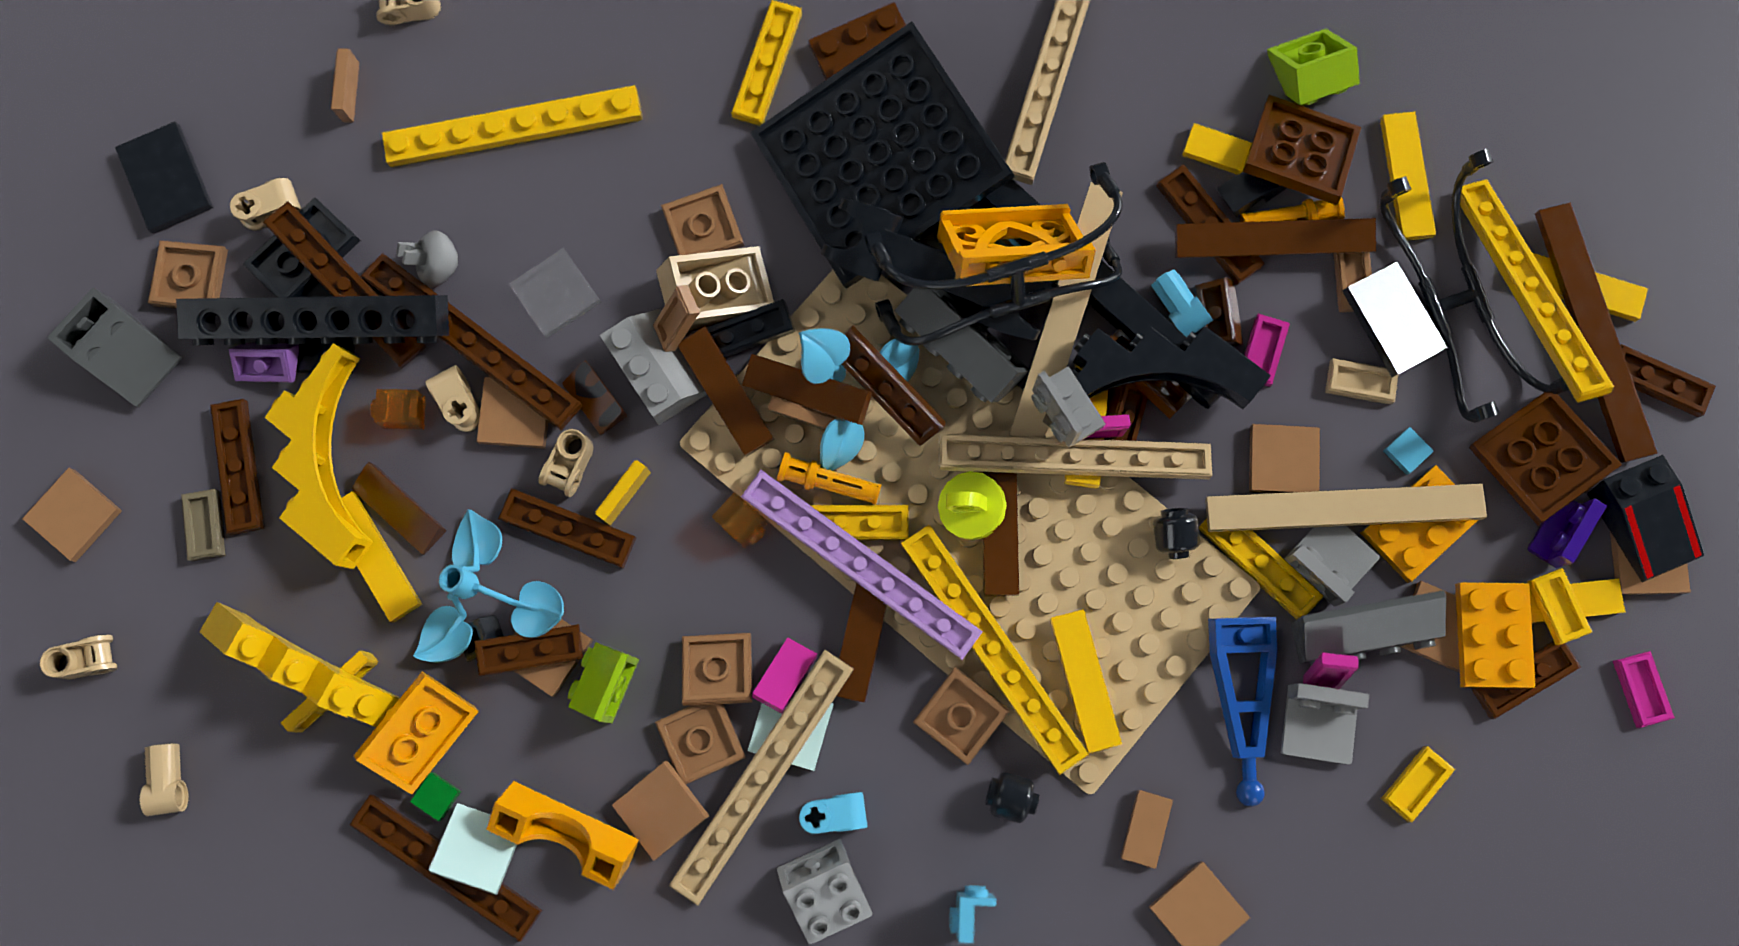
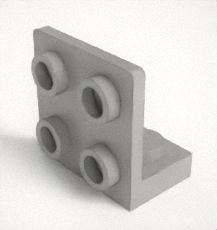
[1031,366,1106,448]
[1284,526,1380,607]
[1281,683,1369,765]
[776,839,873,944]

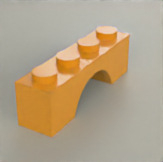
[486,781,639,890]

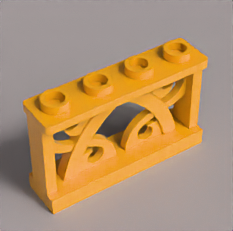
[937,204,1096,286]

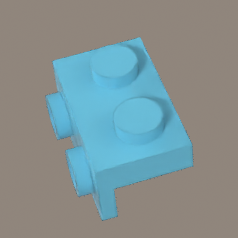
[949,885,996,943]

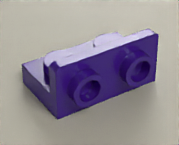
[1527,498,1607,568]

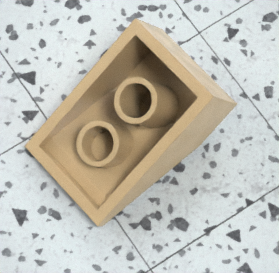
[656,246,774,330]

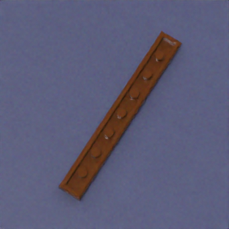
[1535,202,1658,463]
[360,253,583,431]

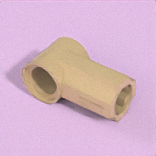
[140,744,189,816]

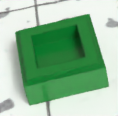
[410,772,461,821]

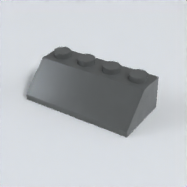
[894,288,1030,403]
[1291,590,1446,666]

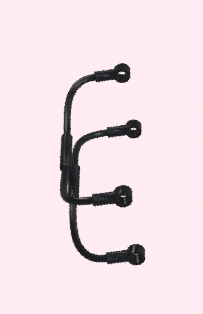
[1380,149,1569,423]
[865,162,1122,346]

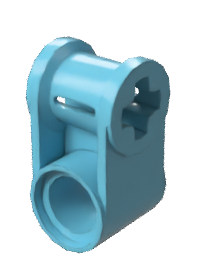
[799,792,868,834]

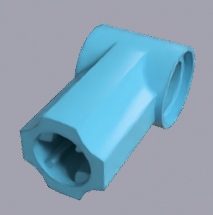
[1151,269,1213,337]

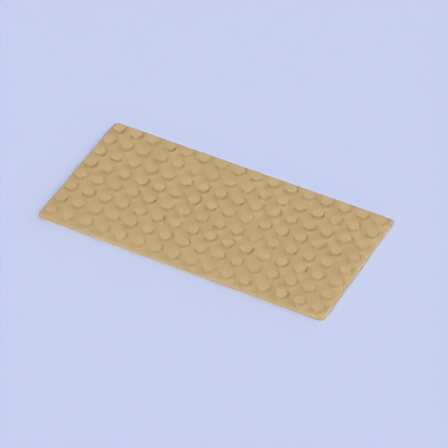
[680,270,1260,794]

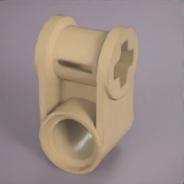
[376,0,441,25]
[230,178,301,231]
[426,365,480,432]
[538,429,593,497]
[40,635,118,680]

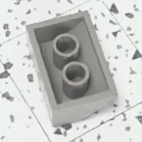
[600,309,707,425]

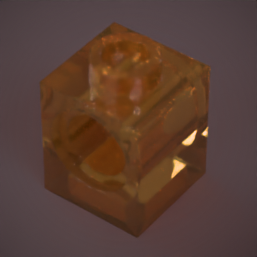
[371,389,426,430]
[712,492,767,548]

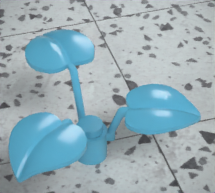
[799,328,920,471]
[413,509,564,663]

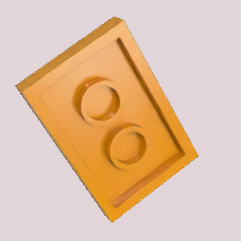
[1360,465,1478,583]
[1455,582,1536,688]
[354,671,479,795]

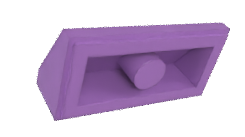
[229,343,299,383]

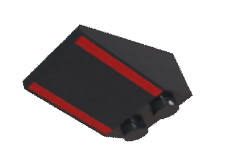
[1587,455,1704,583]

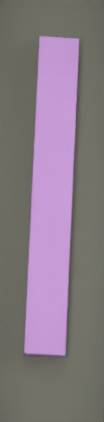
[741,470,982,660]

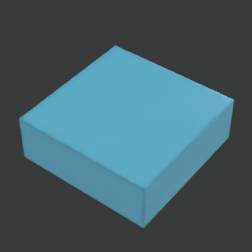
[1383,427,1434,475]

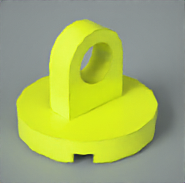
[938,471,1007,540]

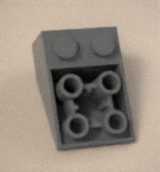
[47,287,183,408]

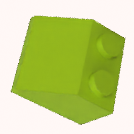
[1267,28,1360,105]
[567,642,639,724]

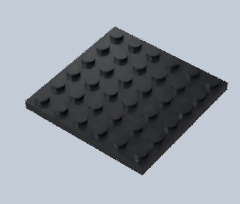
[750,21,1015,289]

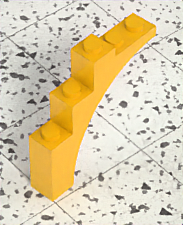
[264,343,373,569]
[199,602,401,727]

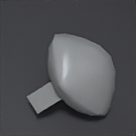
[396,230,458,288]

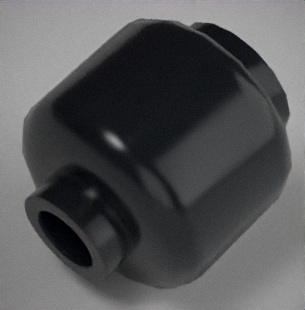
[1153,508,1200,559]
[985,772,1040,823]

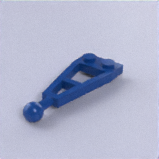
[1208,617,1277,807]

